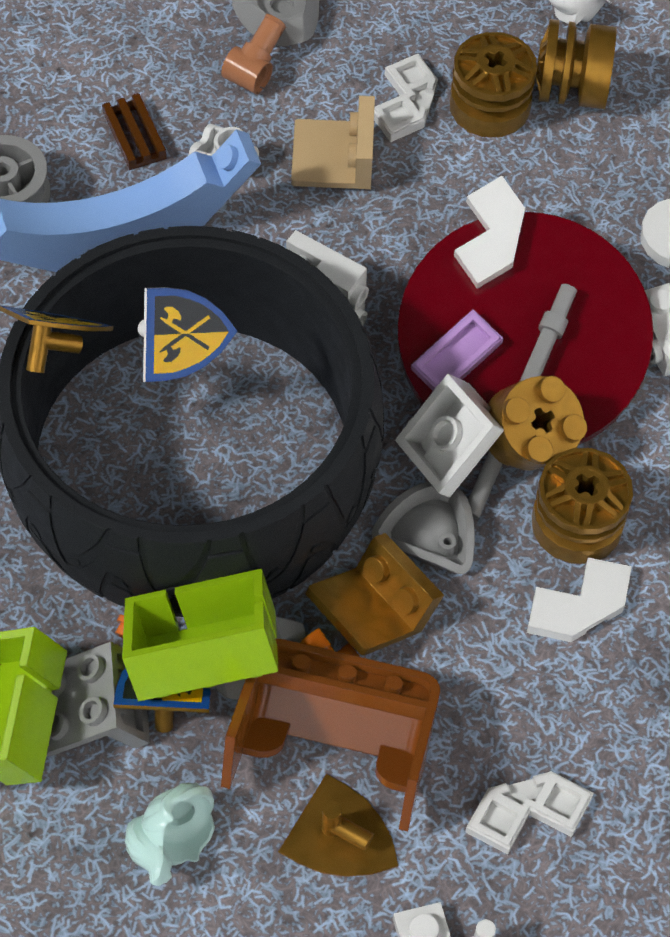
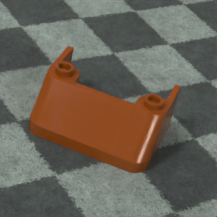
[221,639,440,832]

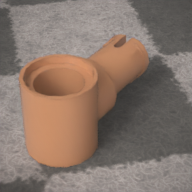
[221,14,286,94]

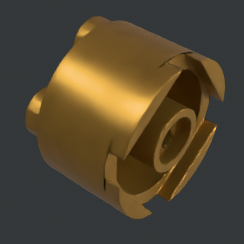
[488,376,587,471]

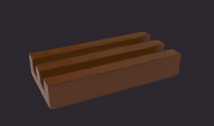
[102,93,167,170]

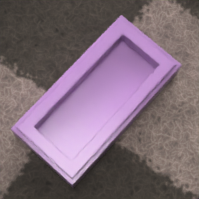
[411,309,503,391]

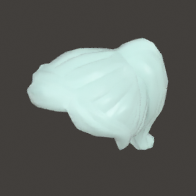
[125,783,215,886]

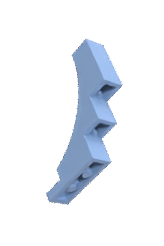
[0,129,261,272]

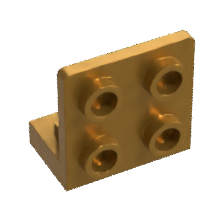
[305,533,444,656]

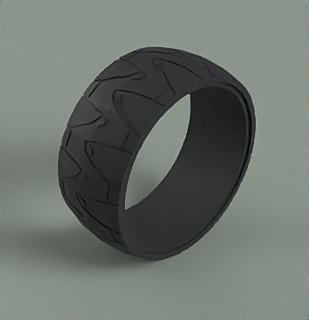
[0,226,384,617]

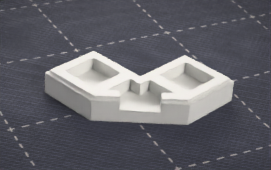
[374,54,438,142]
[454,176,525,289]
[527,557,632,642]
[465,771,594,855]

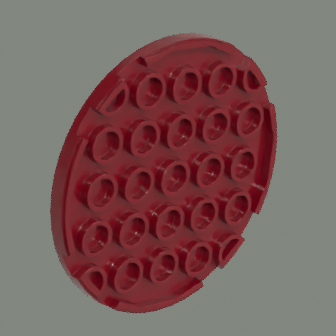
[398,212,653,445]

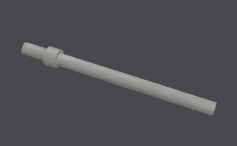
[468,284,577,519]

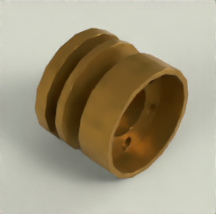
[536,19,617,109]
[450,32,537,137]
[532,448,633,564]

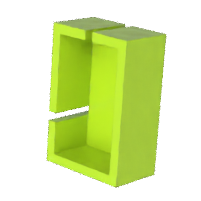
[122,568,278,702]
[0,627,67,786]

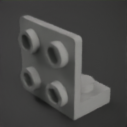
[47,641,150,757]

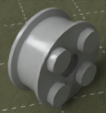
[0,135,51,203]

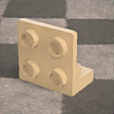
[291,96,375,190]

